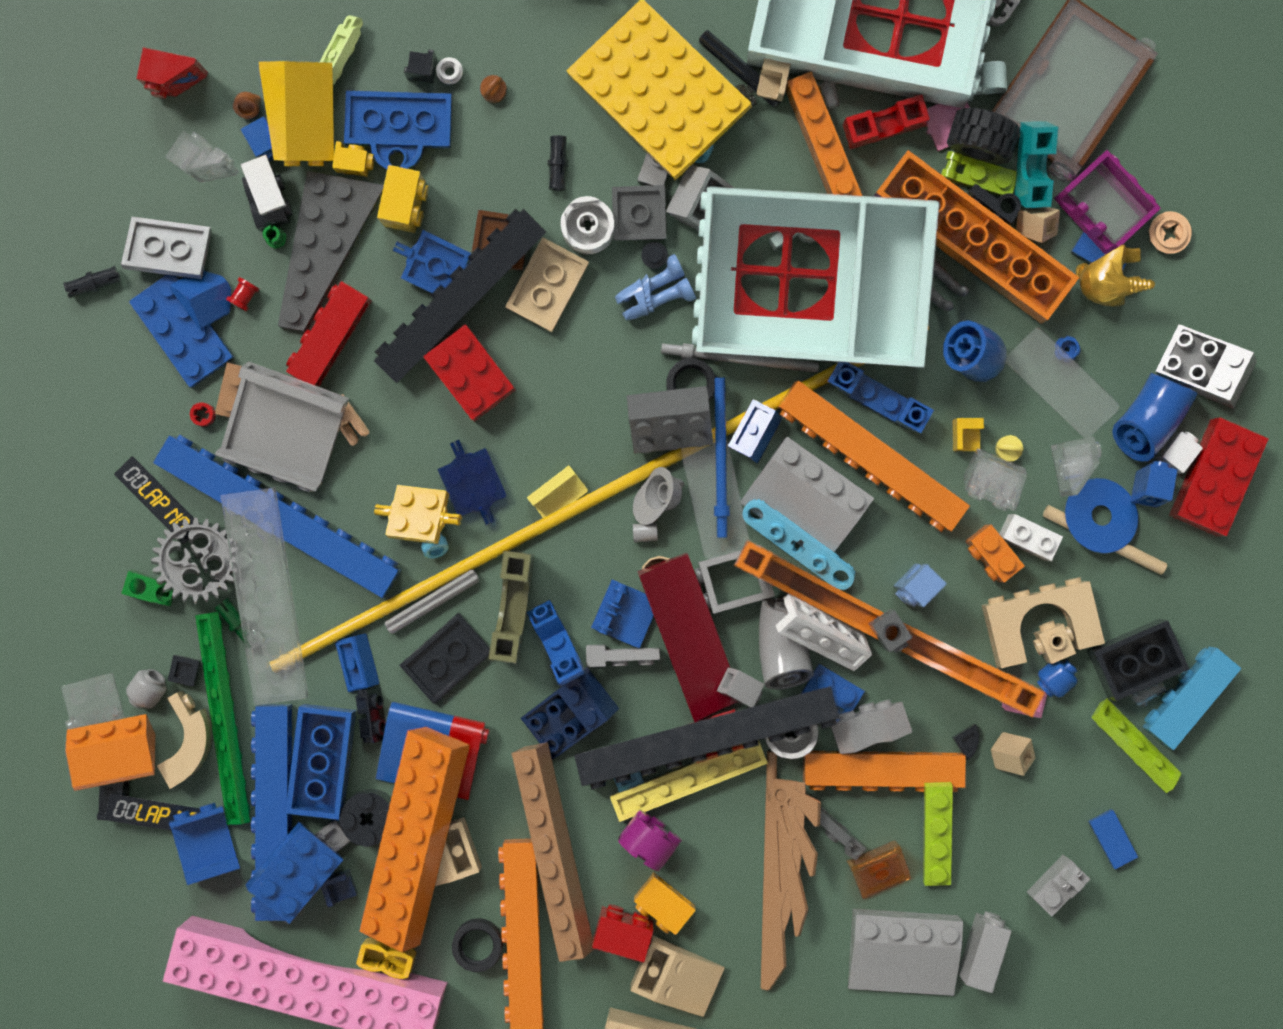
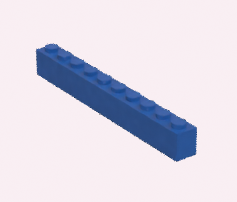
[153,434,401,598]

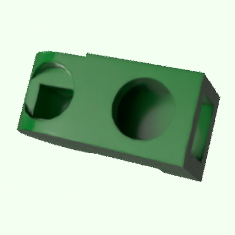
[121,570,174,606]

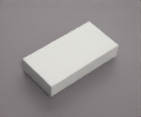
[241,155,286,216]

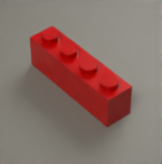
[286,281,372,387]

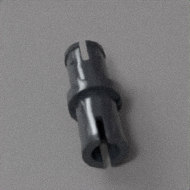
[547,135,568,191]
[63,265,121,298]

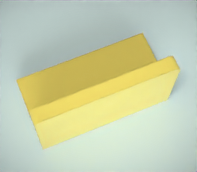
[527,466,588,518]

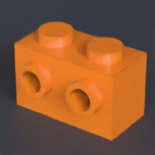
[965,524,1025,583]

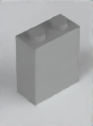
[958,911,1012,993]

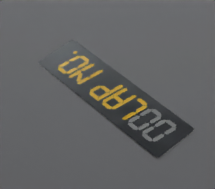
[114,456,201,544]
[104,794,201,831]

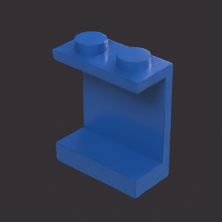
[169,802,240,885]

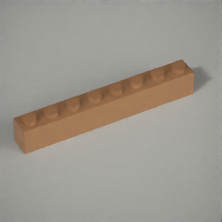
[512,742,595,962]

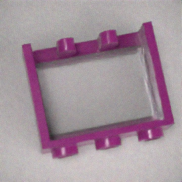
[1054,150,1161,255]

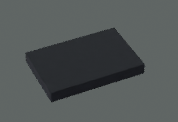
[399,612,490,704]

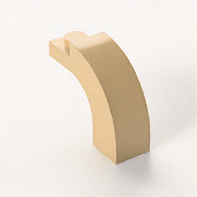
[157,691,212,789]

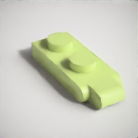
[320,15,363,85]

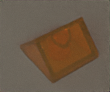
[846,840,911,899]

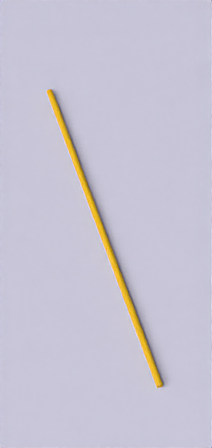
[270,326,929,673]

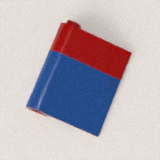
[376,702,489,800]

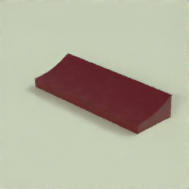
[637,553,736,723]

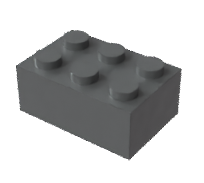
[627,386,713,454]

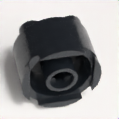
[339,789,391,847]

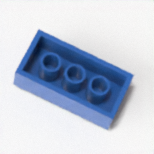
[286,704,357,820]

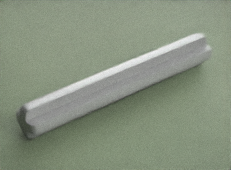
[385,570,479,634]

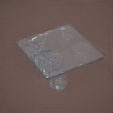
[61,673,125,729]

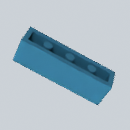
[1142,647,1242,750]

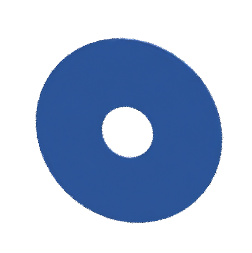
[1065,478,1138,553]

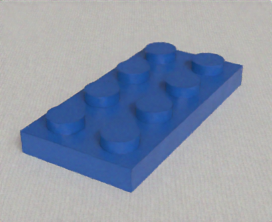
[129,275,234,388]

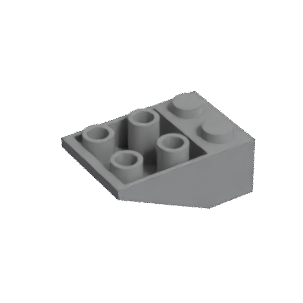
[1156,324,1257,409]

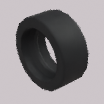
[666,358,716,401]
[452,918,503,972]

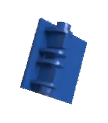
[591,579,654,648]

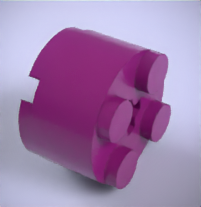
[618,809,682,872]

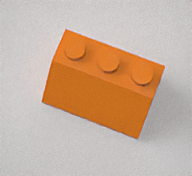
[66,714,155,791]

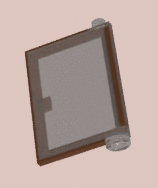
[992,0,1158,184]

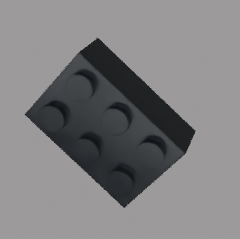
[1087,619,1189,701]

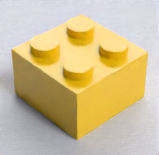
[377,165,429,233]

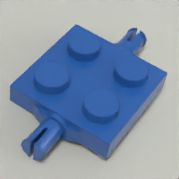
[393,230,471,293]

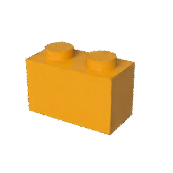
[634,872,696,935]

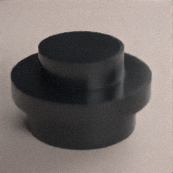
[641,242,668,269]

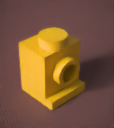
[332,141,374,177]

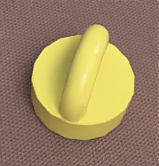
[995,435,1024,462]

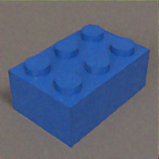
[246,822,343,924]

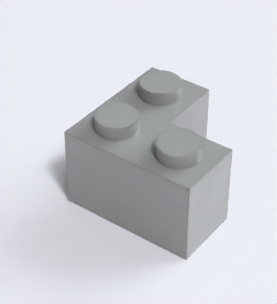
[831,699,912,754]

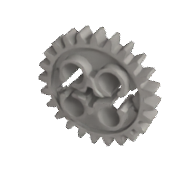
[151,518,240,604]

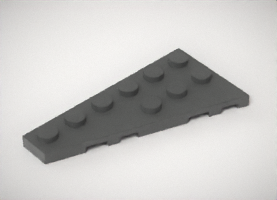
[278,171,384,332]

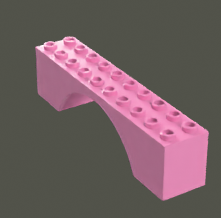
[163,916,447,1029]

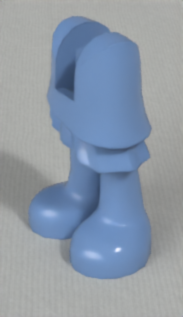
[615,254,696,321]

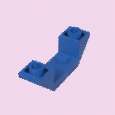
[828,361,934,434]
[527,600,585,686]

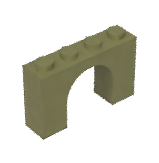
[489,551,534,663]

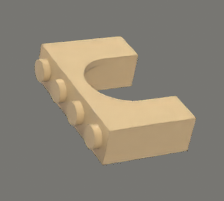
[982,577,1105,668]

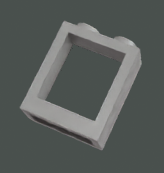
[695,545,775,614]

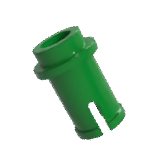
[263,225,287,249]

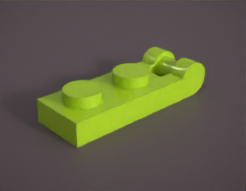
[941,151,1016,197]

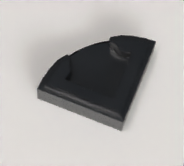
[952,723,980,760]

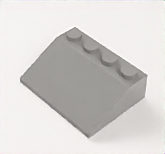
[739,437,874,552]
[848,909,963,996]

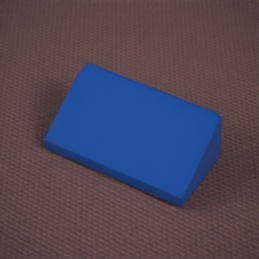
[335,633,379,692]

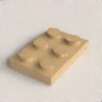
[505,237,589,332]

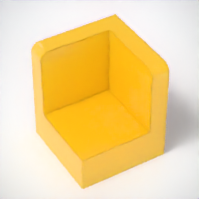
[953,418,984,451]

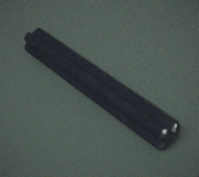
[699,30,784,108]

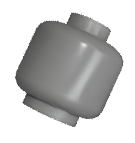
[126,669,167,709]

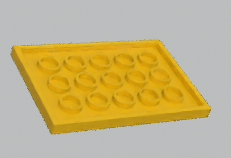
[566,0,752,180]

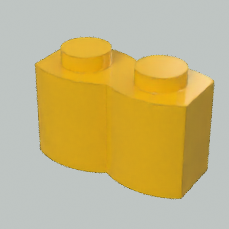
[356,938,417,979]

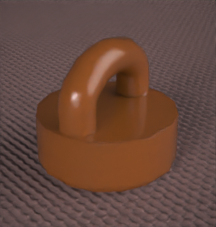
[480,75,507,103]
[233,92,261,119]

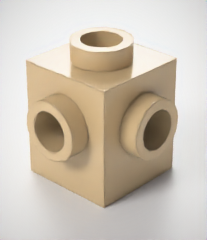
[1033,621,1076,664]

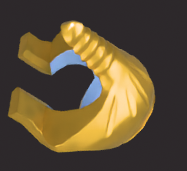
[1075,244,1155,306]

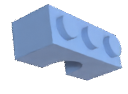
[894,564,946,607]

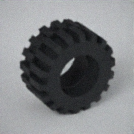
[947,108,1021,164]

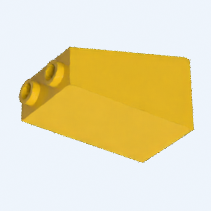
[259,61,334,166]

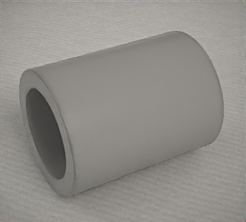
[633,523,658,543]

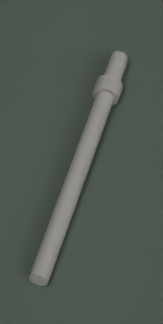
[661,343,819,373]

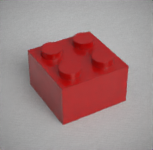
[592,904,653,963]

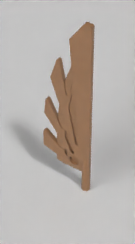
[761,751,821,990]

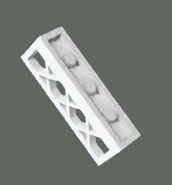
[776,594,872,671]

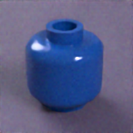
[1037,660,1078,698]

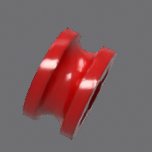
[189,402,216,427]

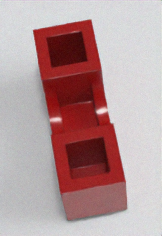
[842,94,930,150]

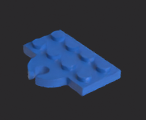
[344,91,452,170]

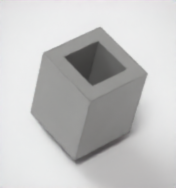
[717,667,765,707]

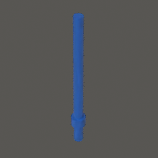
[714,378,730,538]

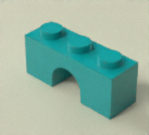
[1015,121,1059,208]

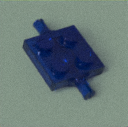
[437,440,507,526]

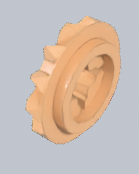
[1148,211,1192,254]

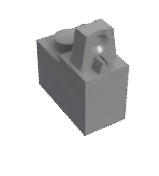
[1027,855,1090,916]

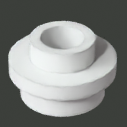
[436,57,463,85]

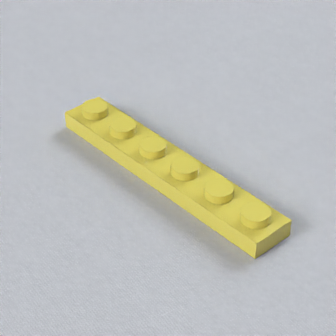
[610,741,768,822]

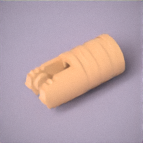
[339,394,370,446]

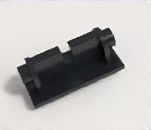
[355,687,386,743]

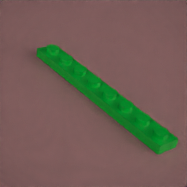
[195,612,250,825]

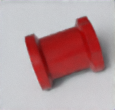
[226,277,260,312]

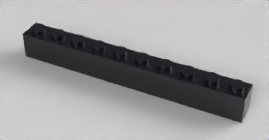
[574,686,842,790]

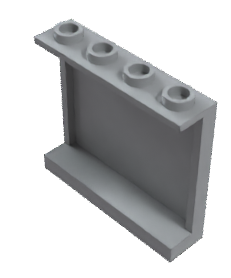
[215,361,349,492]

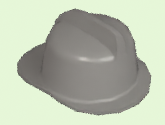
[633,467,684,525]

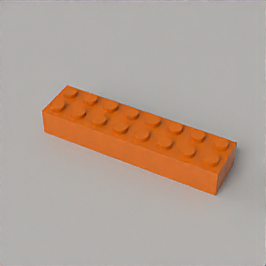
[873,150,1080,324]
[359,727,470,952]

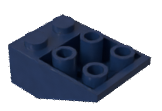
[520,667,620,760]

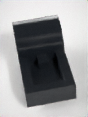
[967,183,1021,225]

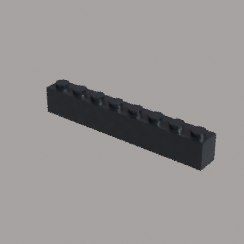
[374,208,546,383]

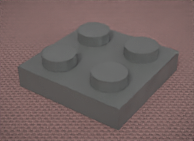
[612,185,667,241]

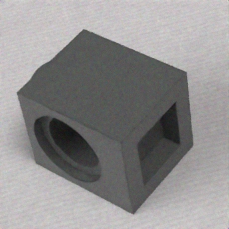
[868,609,912,653]

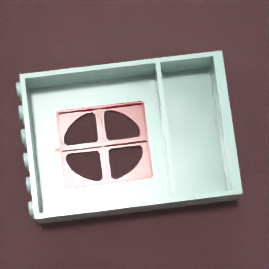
[747,0,996,109]
[692,187,939,367]

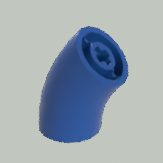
[943,320,1007,382]
[1112,373,1198,462]

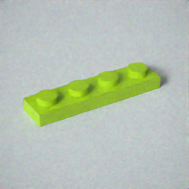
[1091,698,1182,793]
[923,782,953,886]

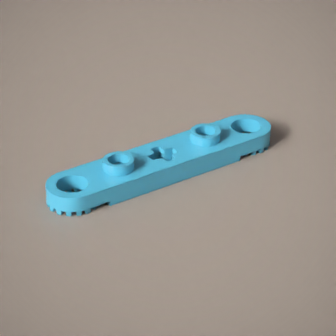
[742,499,856,590]

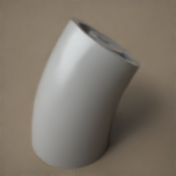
[759,597,814,690]

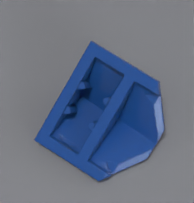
[169,271,231,330]

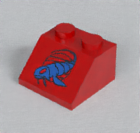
[136,47,208,99]

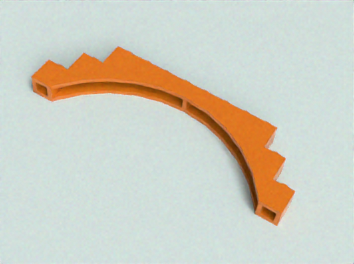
[734,541,1045,717]

